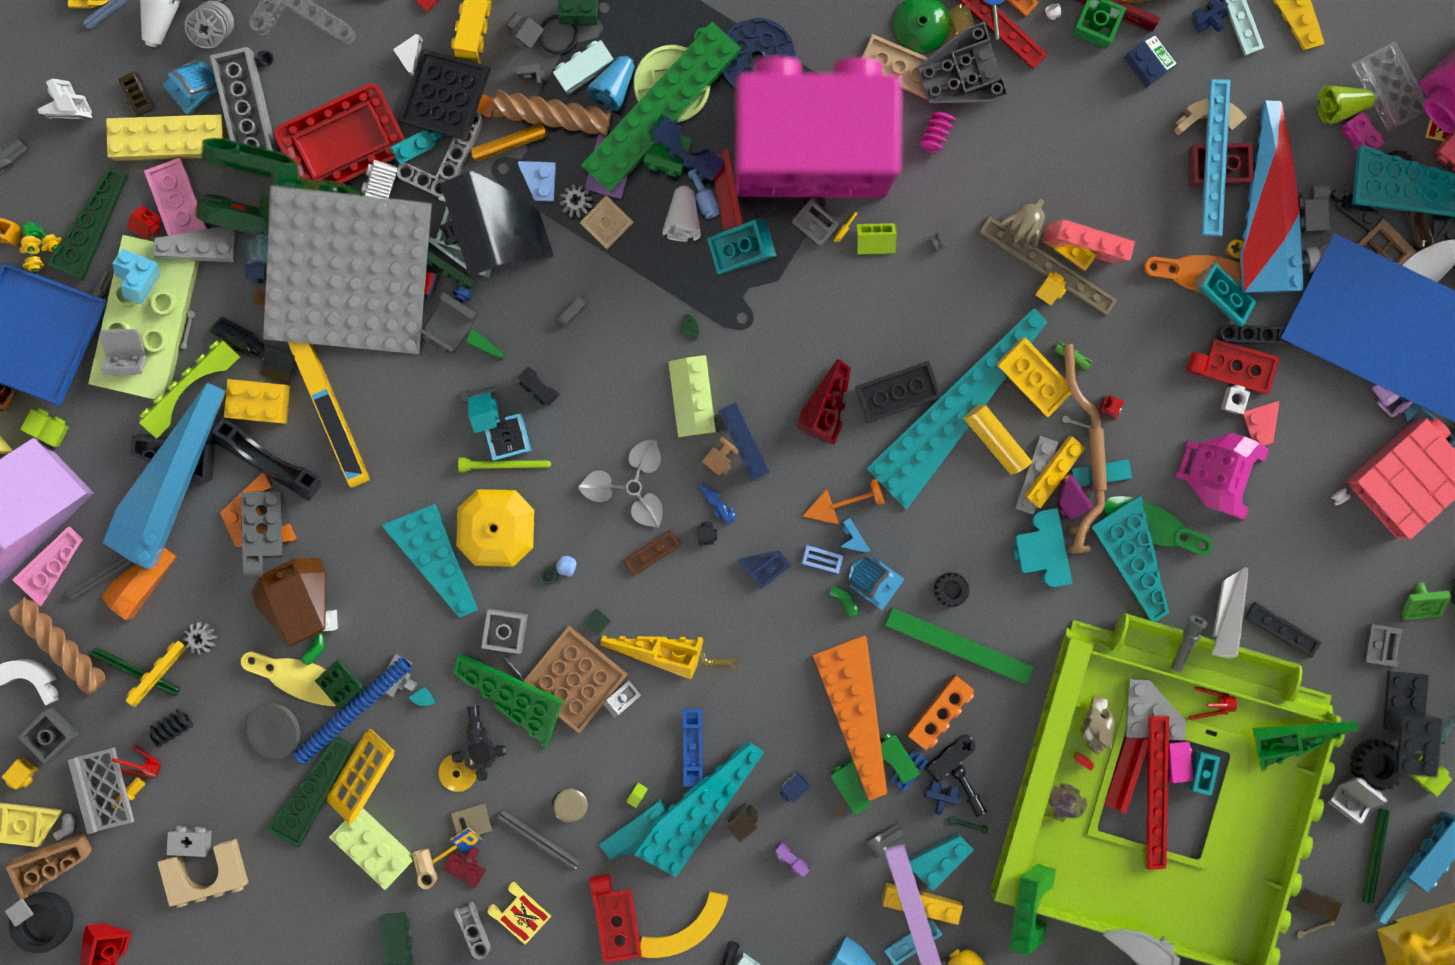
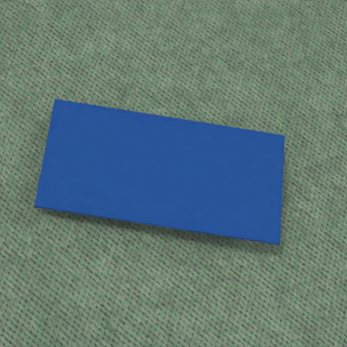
[1281,233,1455,422]

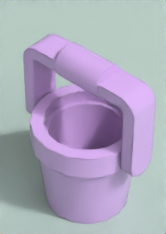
[1371,383,1414,417]

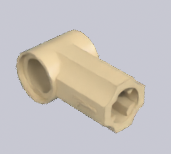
[412,848,438,889]

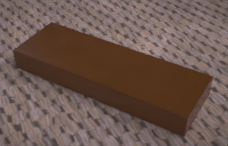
[623,530,681,577]

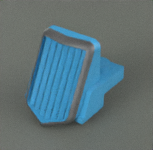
[163,61,218,115]
[848,555,904,610]

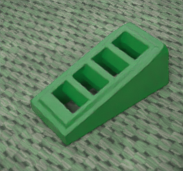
[466,329,505,359]

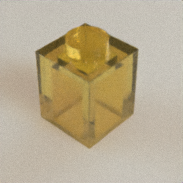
[948,4,975,37]

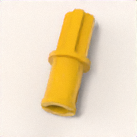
[111,777,145,811]

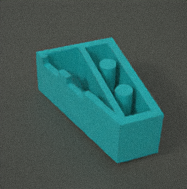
[908,832,974,891]

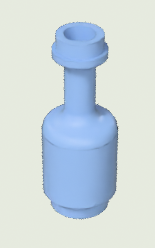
[688,169,720,219]

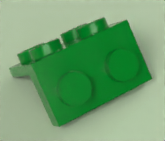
[644,135,692,177]

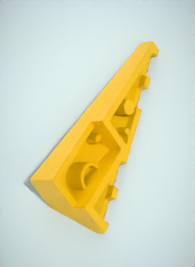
[601,636,703,680]

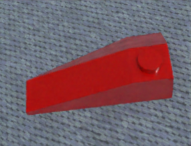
[80,923,131,965]

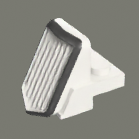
[37,79,93,120]

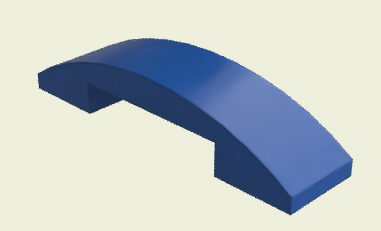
[682,709,703,786]

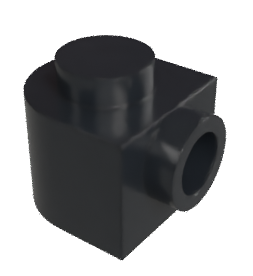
[697,521,717,546]

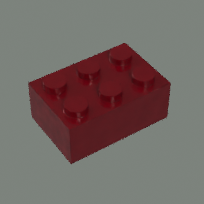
[1188,143,1253,187]

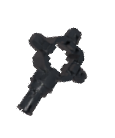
[452,705,506,781]

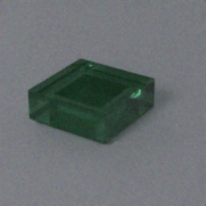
[584,609,611,636]

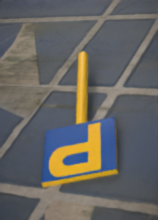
[432,827,482,864]

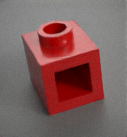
[127,205,161,240]

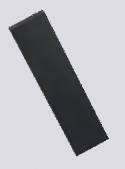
[1244,602,1322,658]

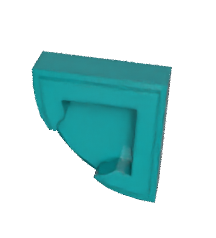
[409,686,436,706]

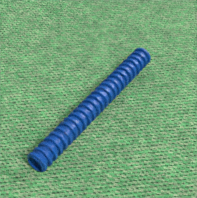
[293,657,412,764]

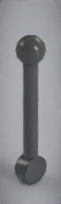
[498,651,526,681]

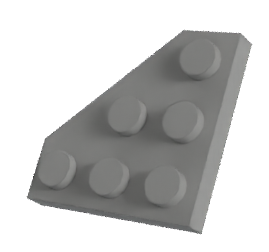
[1125,678,1186,740]

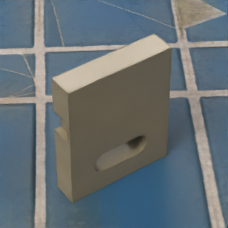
[451,802,493,835]

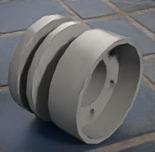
[185,0,234,49]

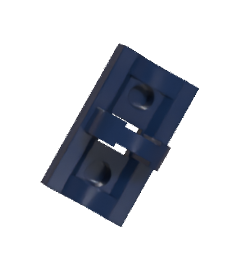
[1192,0,1229,33]
[923,781,961,815]

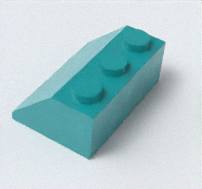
[1193,263,1256,326]

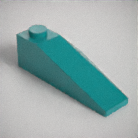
[599,798,669,860]

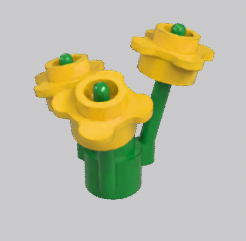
[19,222,63,272]

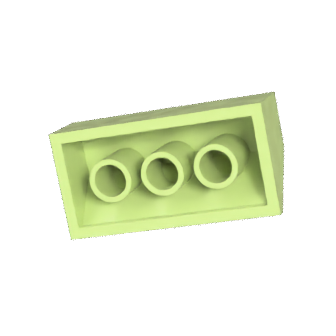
[668,355,716,437]

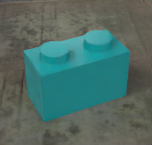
[468,392,499,433]
[1187,750,1220,795]

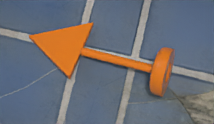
[803,479,885,524]

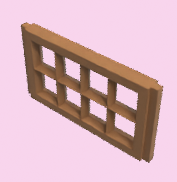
[1357,218,1416,265]

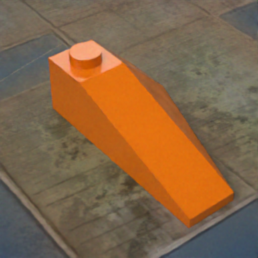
[101,548,177,620]

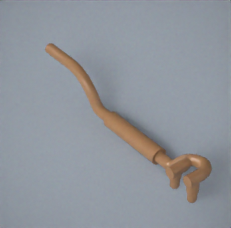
[1064,344,1107,554]

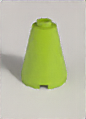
[1317,85,1375,124]

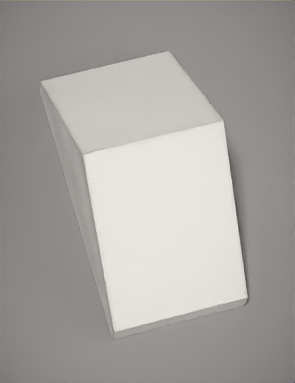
[393,34,423,76]

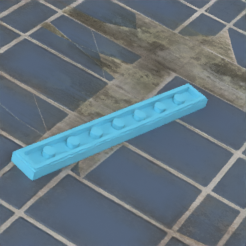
[1201,79,1231,237]

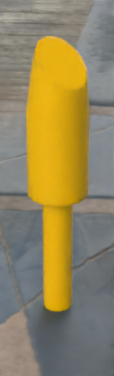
[833,211,858,242]

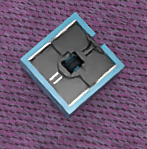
[485,414,532,461]

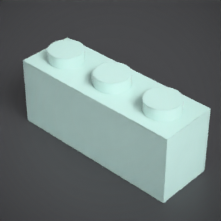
[553,40,614,95]

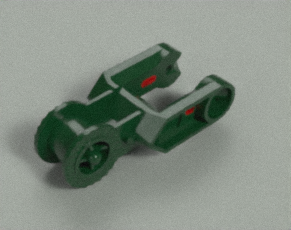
[195,138,360,237]

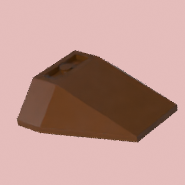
[251,558,326,647]

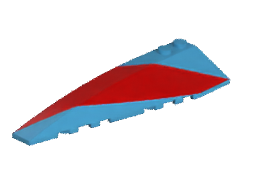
[1240,100,1303,293]

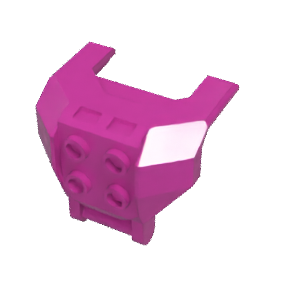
[1174,433,1269,521]

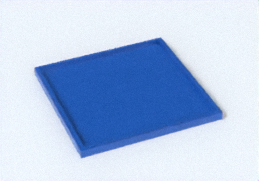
[0,263,107,406]

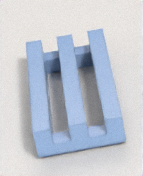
[801,545,844,574]

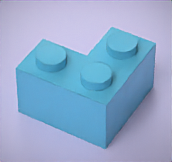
[113,249,160,305]

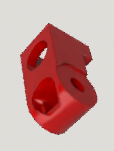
[1098,395,1124,419]

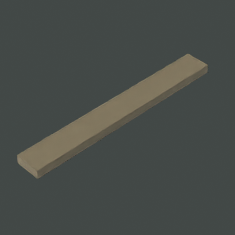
[978,216,1118,316]

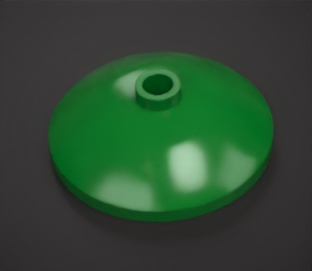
[893,0,950,53]

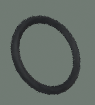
[538,15,578,55]

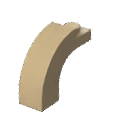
[1174,99,1247,136]

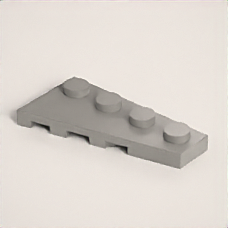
[154,227,236,262]

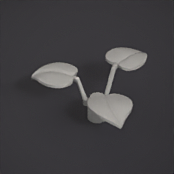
[579,439,663,528]

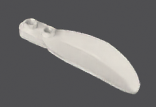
[1402,240,1455,282]

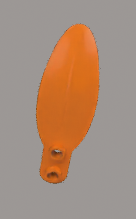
[1143,255,1242,292]

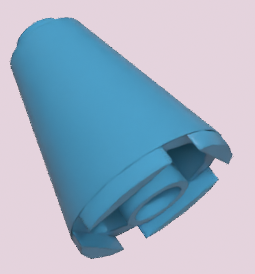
[587,55,635,111]

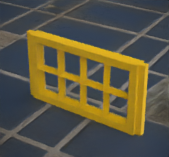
[326,729,395,824]

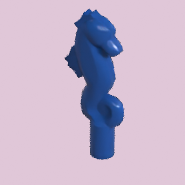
[698,483,736,524]

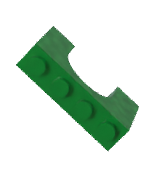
[830,732,920,815]
[1009,864,1056,956]

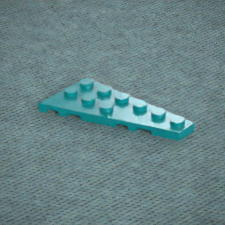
[1091,495,1169,622]
[382,504,478,618]

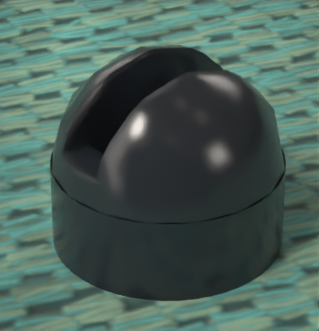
[256,50,273,67]

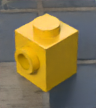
[1036,272,1066,306]
[2,757,38,790]

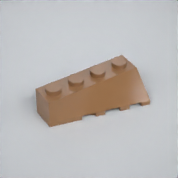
[6,833,92,900]

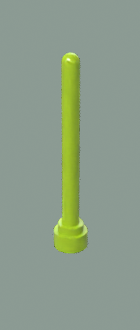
[458,457,551,473]

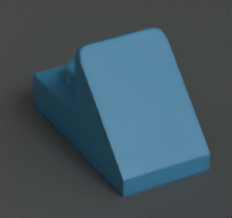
[840,518,870,552]

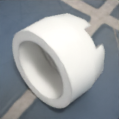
[1045,3,1061,20]

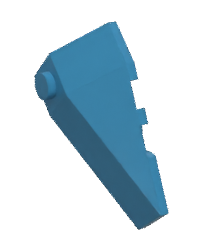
[827,936,876,965]

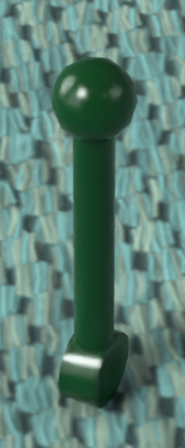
[949,816,988,833]

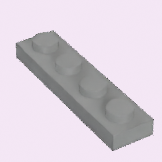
[1015,436,1058,515]

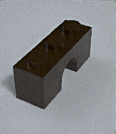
[727,803,758,842]

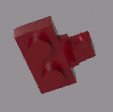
[442,847,486,888]

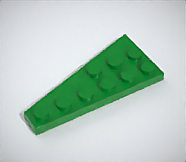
[453,654,563,749]

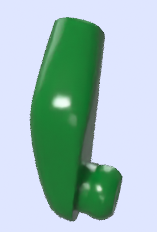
[829,586,858,618]
[301,631,325,665]

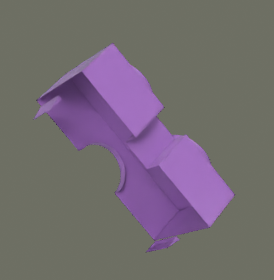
[775,838,813,877]

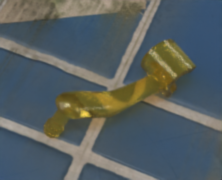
[700,653,742,669]

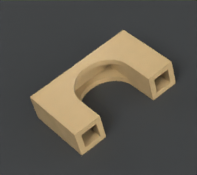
[157,838,249,908]

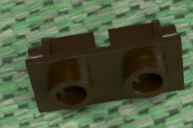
[1405,211,1434,250]

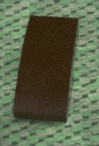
[1296,888,1343,921]

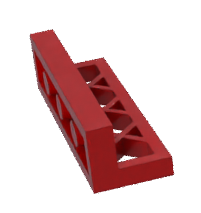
[714,149,742,231]
[1104,736,1148,814]

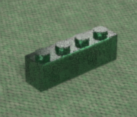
[380,912,414,965]

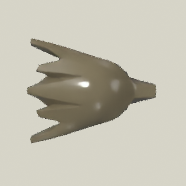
[1000,199,1045,248]
[1080,696,1115,754]

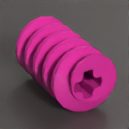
[919,111,956,155]

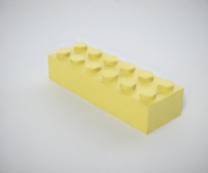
[106,115,228,161]

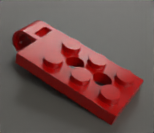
[1186,339,1280,395]
[590,874,642,963]

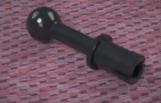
[951,764,988,817]

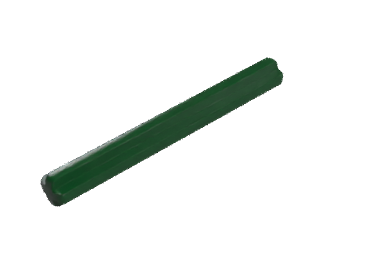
[91,648,180,696]
[1362,808,1390,904]

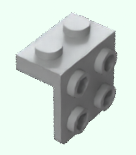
[99,329,147,375]
[1327,778,1387,825]

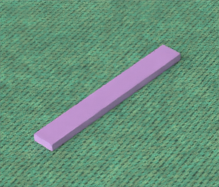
[885,844,942,965]

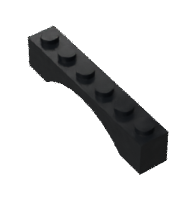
[211,418,321,501]

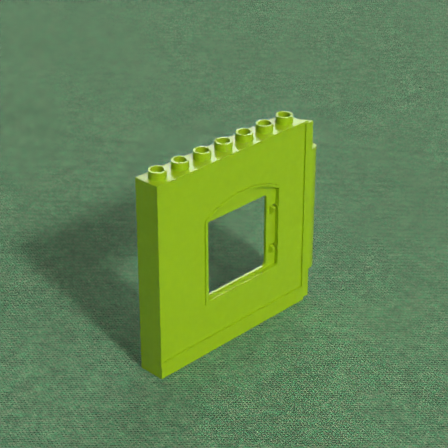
[990,613,1345,965]

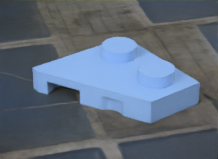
[518,161,556,202]

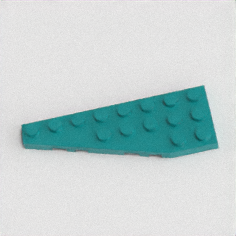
[632,741,764,877]

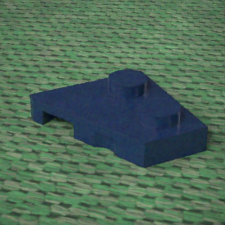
[739,551,791,589]

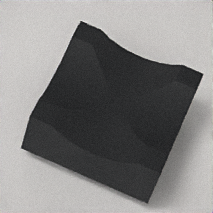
[517,366,560,405]

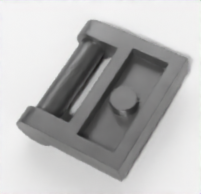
[791,196,843,247]
[1364,624,1405,667]

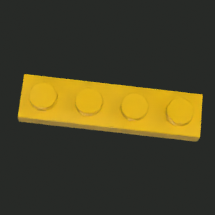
[1024,436,1085,508]
[125,641,187,707]

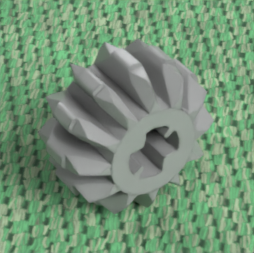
[560,185,593,218]
[183,622,217,655]

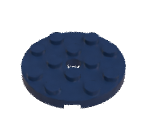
[722,18,796,90]

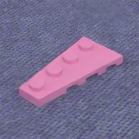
[12,526,83,607]

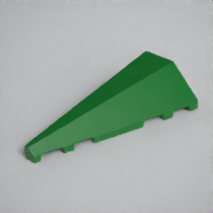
[1253,721,1358,771]

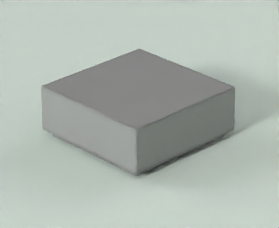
[5,899,34,927]

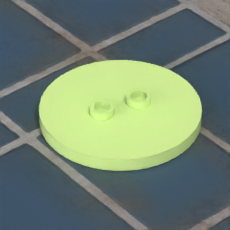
[634,45,710,123]

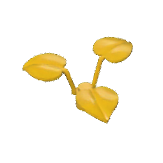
[1385,913,1455,965]

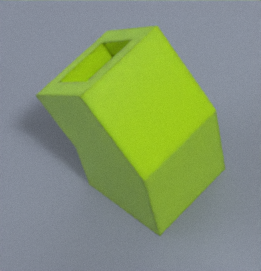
[626,783,648,808]

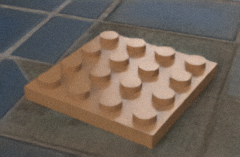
[523,626,628,734]

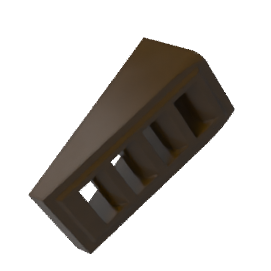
[118,71,155,116]

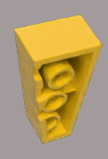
[451,0,492,64]

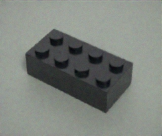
[855,360,942,424]

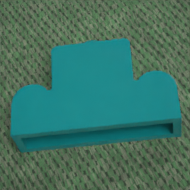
[1013,508,1072,587]

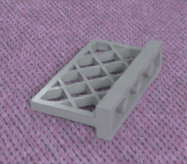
[68,747,134,834]

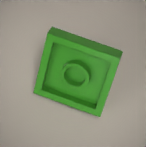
[1401,583,1451,621]

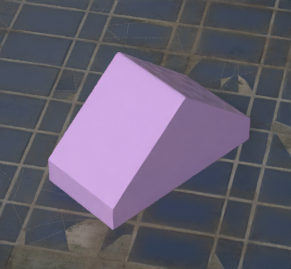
[0,438,94,585]

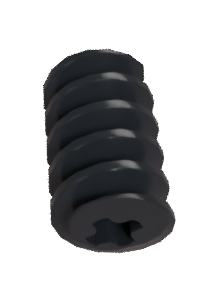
[149,708,194,748]

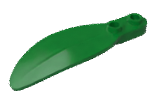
[1104,496,1213,555]

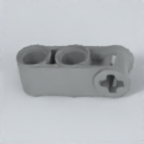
[454,901,491,960]

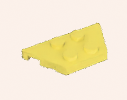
[0,803,62,847]

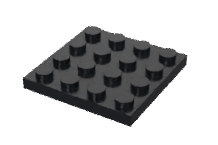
[398,49,491,141]

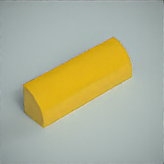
[963,403,1032,474]

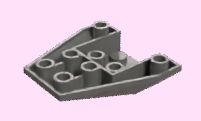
[917,22,1009,104]

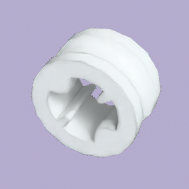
[1331,488,1351,505]

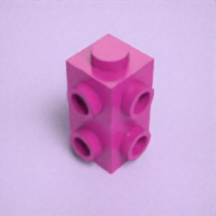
[1341,112,1385,153]

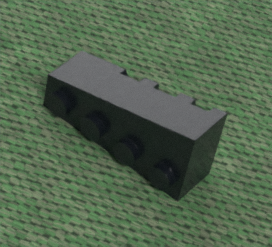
[130,434,215,482]

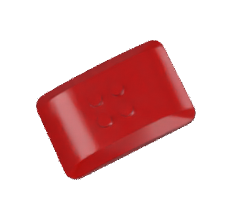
[274,83,405,183]

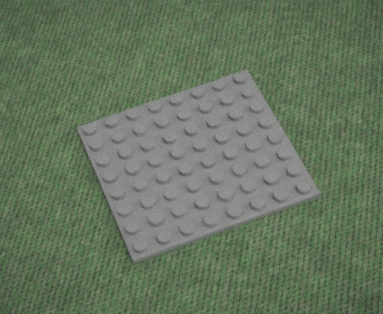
[263,186,432,354]

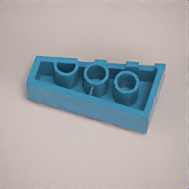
[1403,811,1455,893]

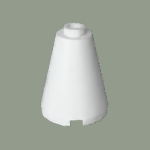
[140,0,180,47]
[663,186,701,242]

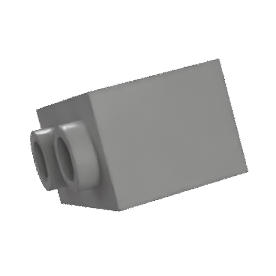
[167,826,212,857]

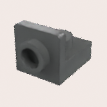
[516,64,546,87]

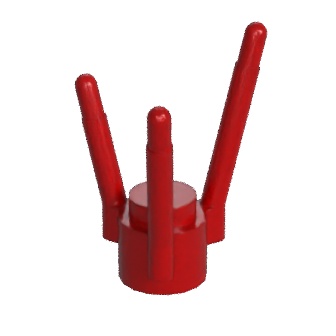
[1188,686,1237,720]
[112,745,161,779]

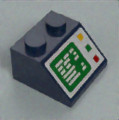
[1124,34,1178,88]

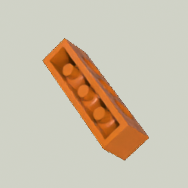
[907,674,974,750]

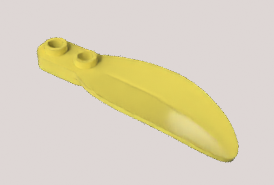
[241,651,336,707]

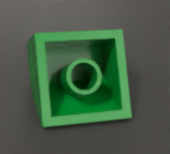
[1071,0,1126,49]

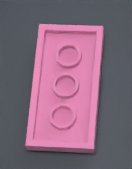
[144,157,208,236]

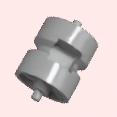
[1302,245,1328,273]

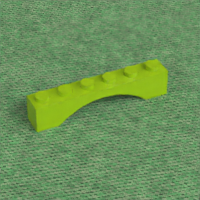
[139,339,240,439]

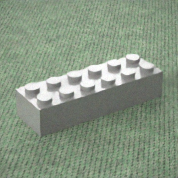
[210,47,277,172]

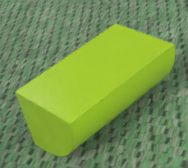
[857,223,896,254]

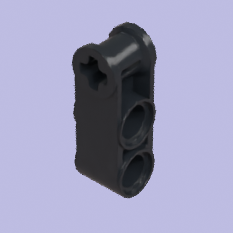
[924,734,975,782]

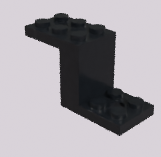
[1383,671,1443,778]

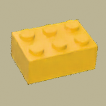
[224,379,290,424]

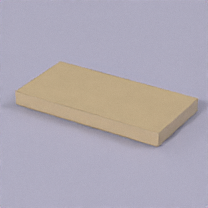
[862,34,928,100]

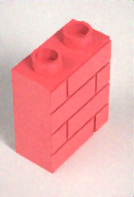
[1345,418,1455,539]

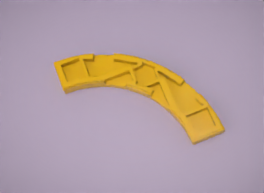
[641,891,728,958]

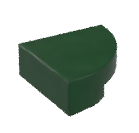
[680,314,699,339]

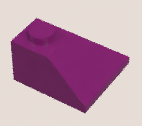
[1057,475,1093,520]

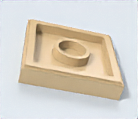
[580,195,634,250]

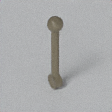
[1296,920,1335,938]

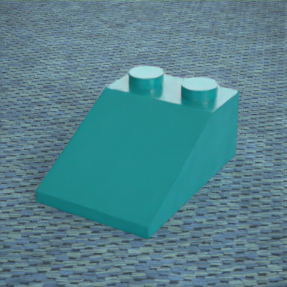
[707,219,776,275]

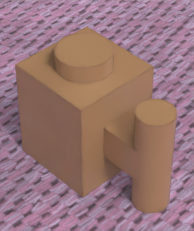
[702,437,739,476]

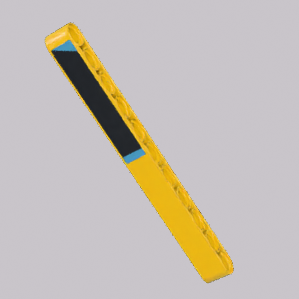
[288,342,370,488]

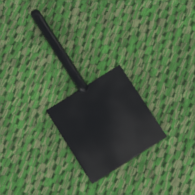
[231,344,295,385]

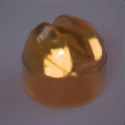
[253,290,266,307]

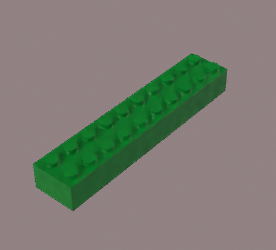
[581,22,741,194]

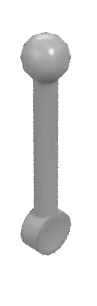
[180,311,196,350]
[1062,416,1091,429]

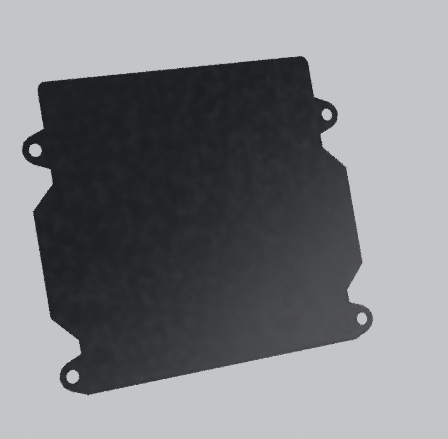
[492,0,826,330]

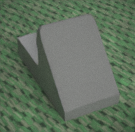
[603,681,641,718]

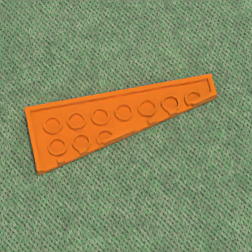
[813,635,887,801]

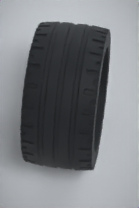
[8,892,74,953]

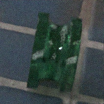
[540,567,558,585]

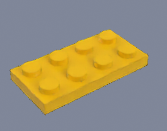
[996,337,1071,417]

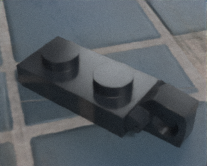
[1330,189,1382,232]
[210,317,264,356]

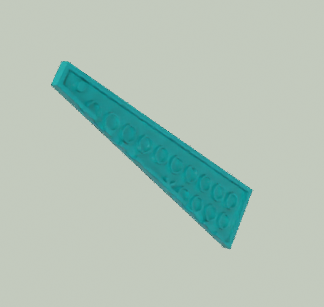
[1352,145,1455,217]
[866,308,1047,510]

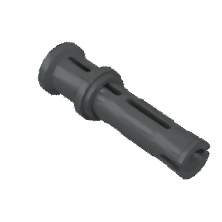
[1170,616,1207,672]

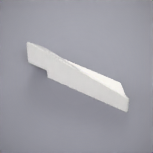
[1212,567,1248,659]

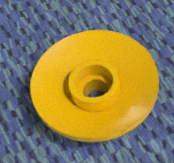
[439,754,477,792]

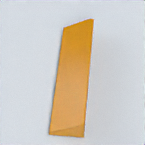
[471,123,547,162]

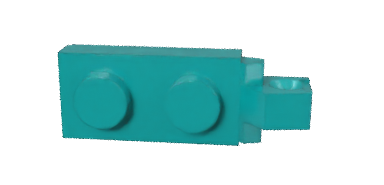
[390,130,444,165]

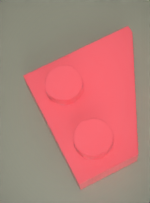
[1242,401,1279,446]

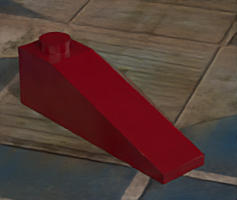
[796,359,851,445]

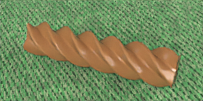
[493,90,611,137]
[9,597,107,695]

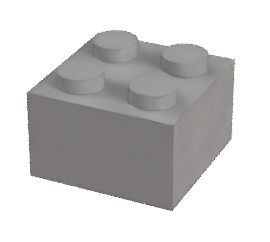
[481,608,528,654]

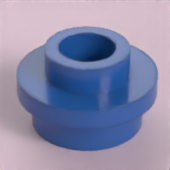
[452,286,471,302]

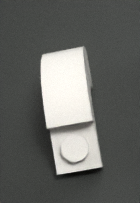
[0,659,59,705]

